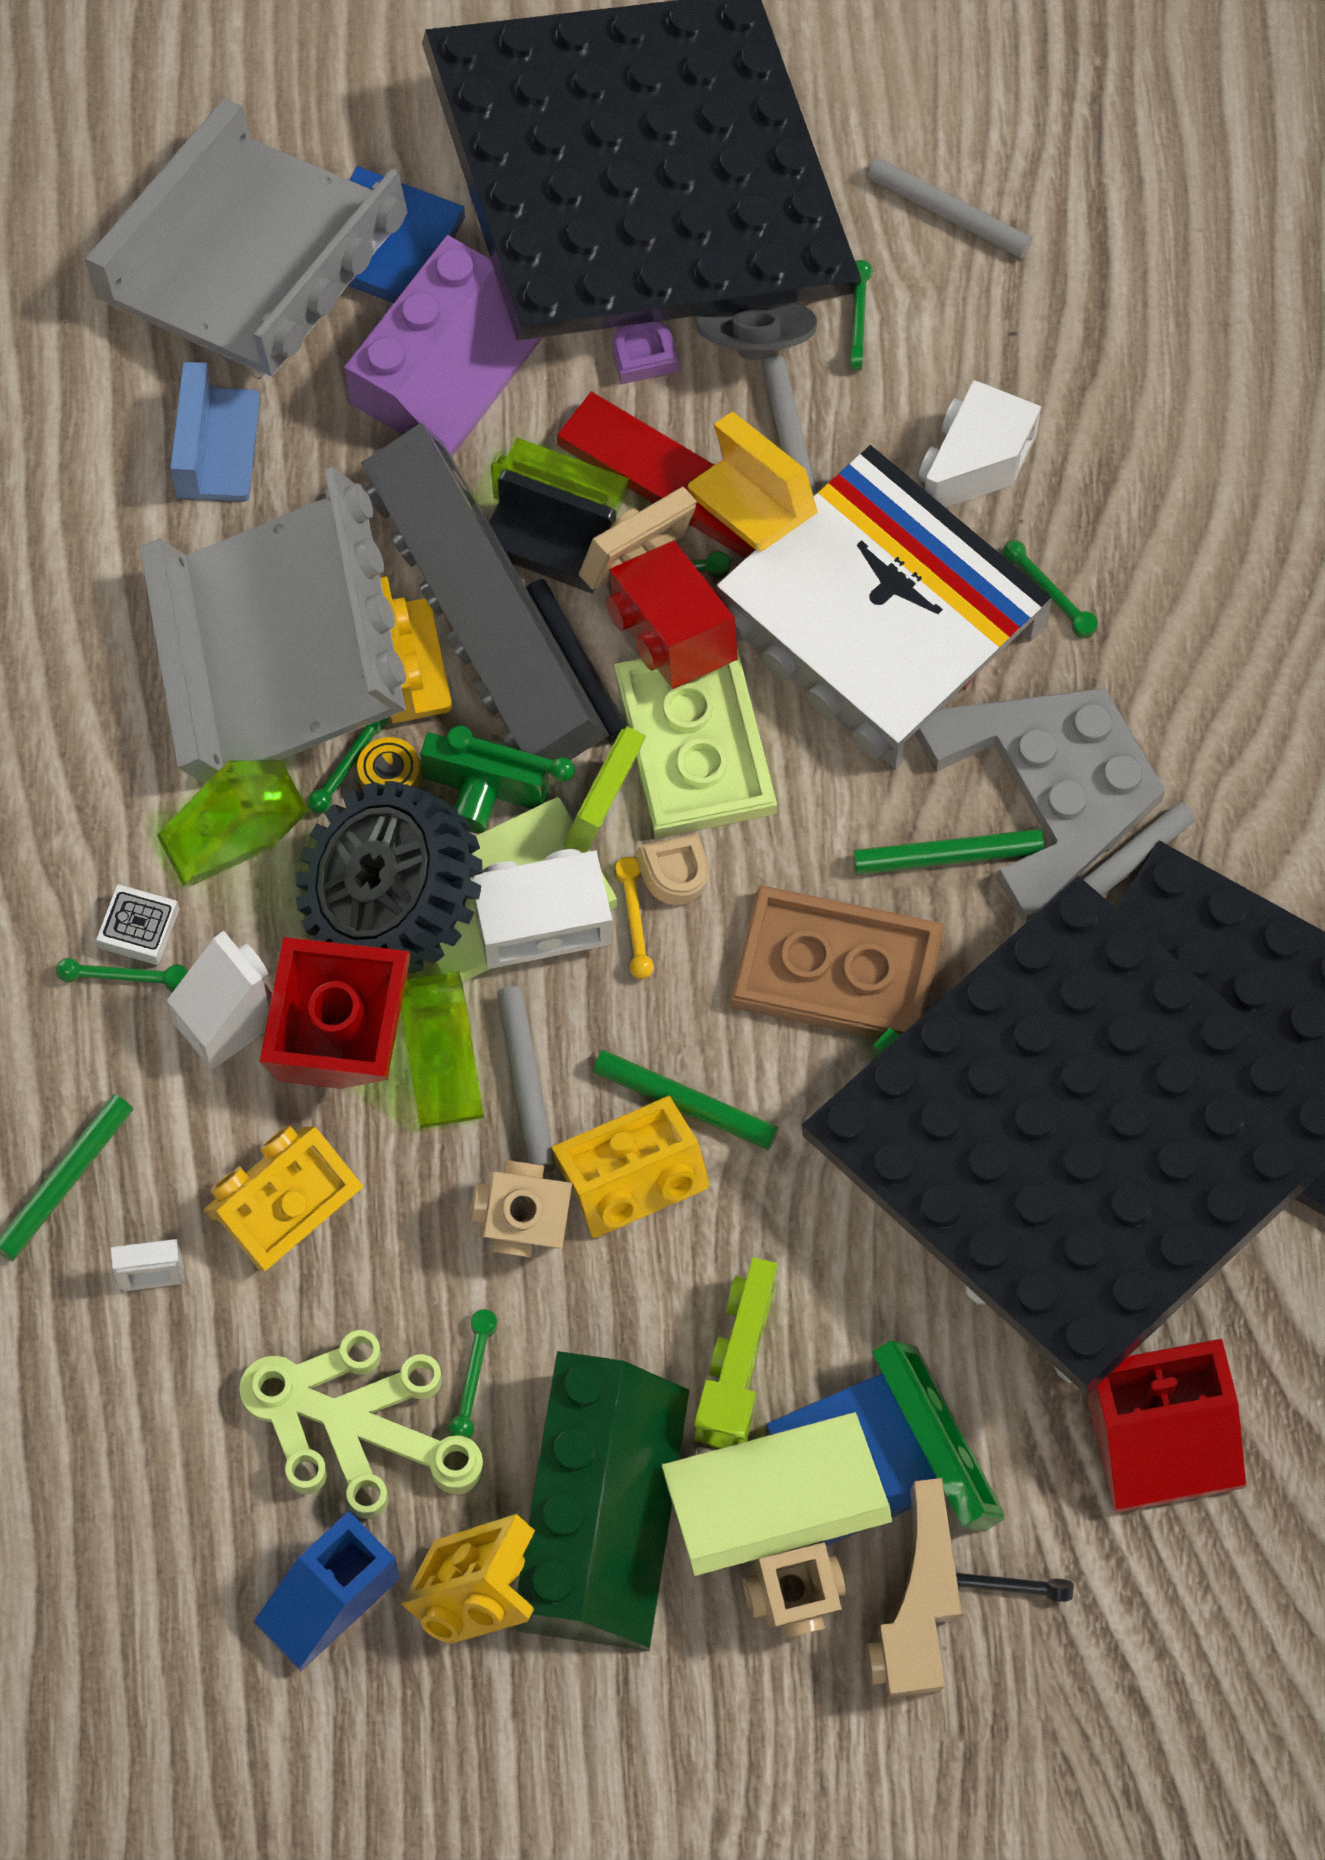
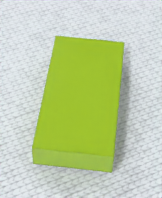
[563,726,646,853]

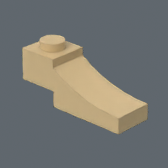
[866,1478,962,1699]

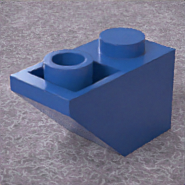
[254,1511,400,1672]

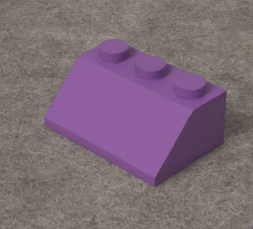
[344,235,543,457]

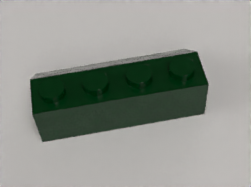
[515,1351,690,1651]

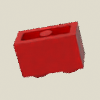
[606,540,738,689]

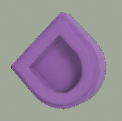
[612,321,679,384]

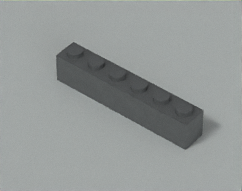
[361,422,609,774]

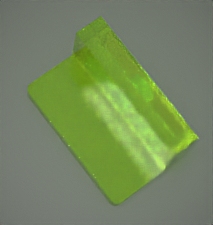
[491,437,629,516]

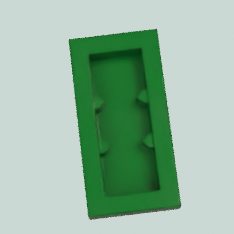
[420,732,550,834]

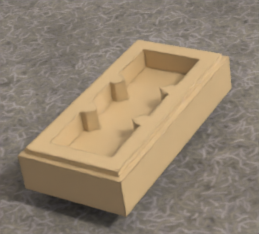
[579,487,697,590]

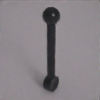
[956,1571,1074,1602]

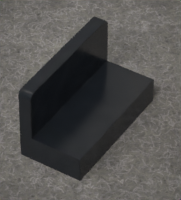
[489,469,616,594]

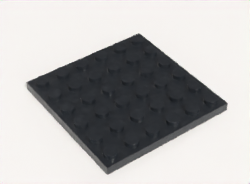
[422,0,862,341]
[801,876,1325,1395]

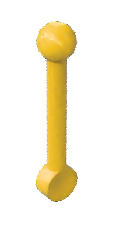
[615,857,654,979]

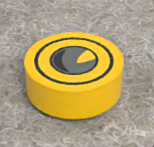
[357,737,421,791]

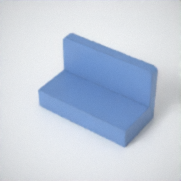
[171,362,261,502]

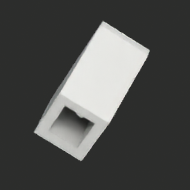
[918,380,1041,508]
[167,931,272,1071]

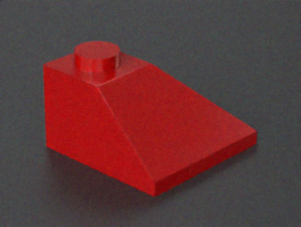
[259,937,411,1089]

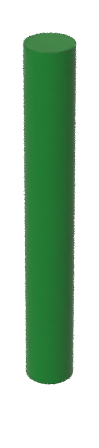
[853,829,1044,875]
[593,1049,779,1151]
[0,1094,134,1262]

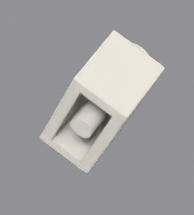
[471,849,613,969]

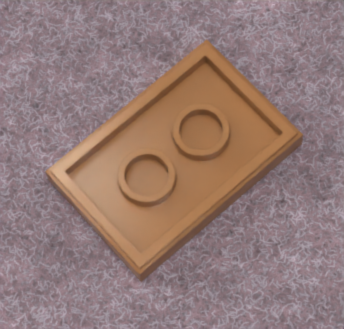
[731,884,945,1039]

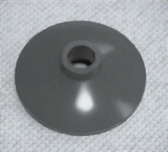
[696,302,817,360]

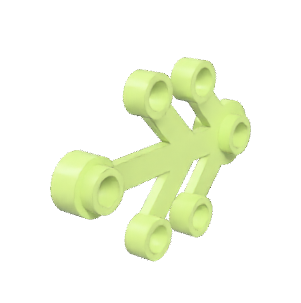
[240,1330,484,1519]

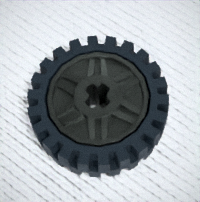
[296,781,483,974]

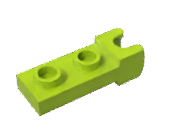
[694,1257,778,1449]

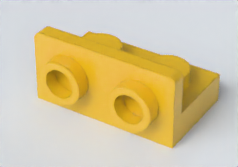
[380,576,452,724]
[551,1096,710,1238]
[204,1125,364,1271]
[401,1514,535,1644]

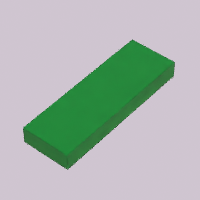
[872,1340,1005,1531]

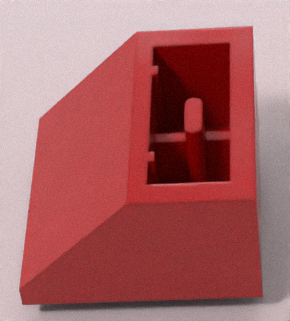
[1086,1338,1247,1513]

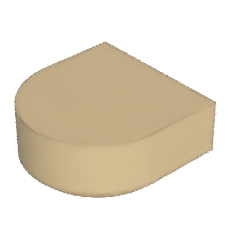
[635,833,710,905]

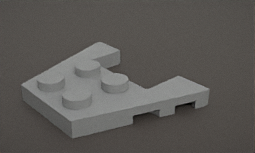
[915,688,1165,924]

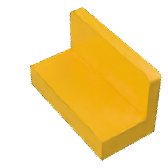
[688,411,818,551]

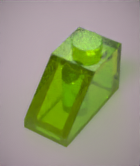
[156,760,309,886]
[401,971,484,1129]

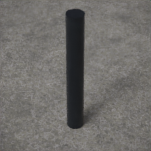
[526,579,627,743]

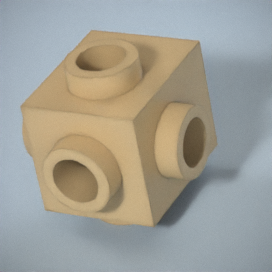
[469,1160,572,1257]
[742,1542,846,1639]

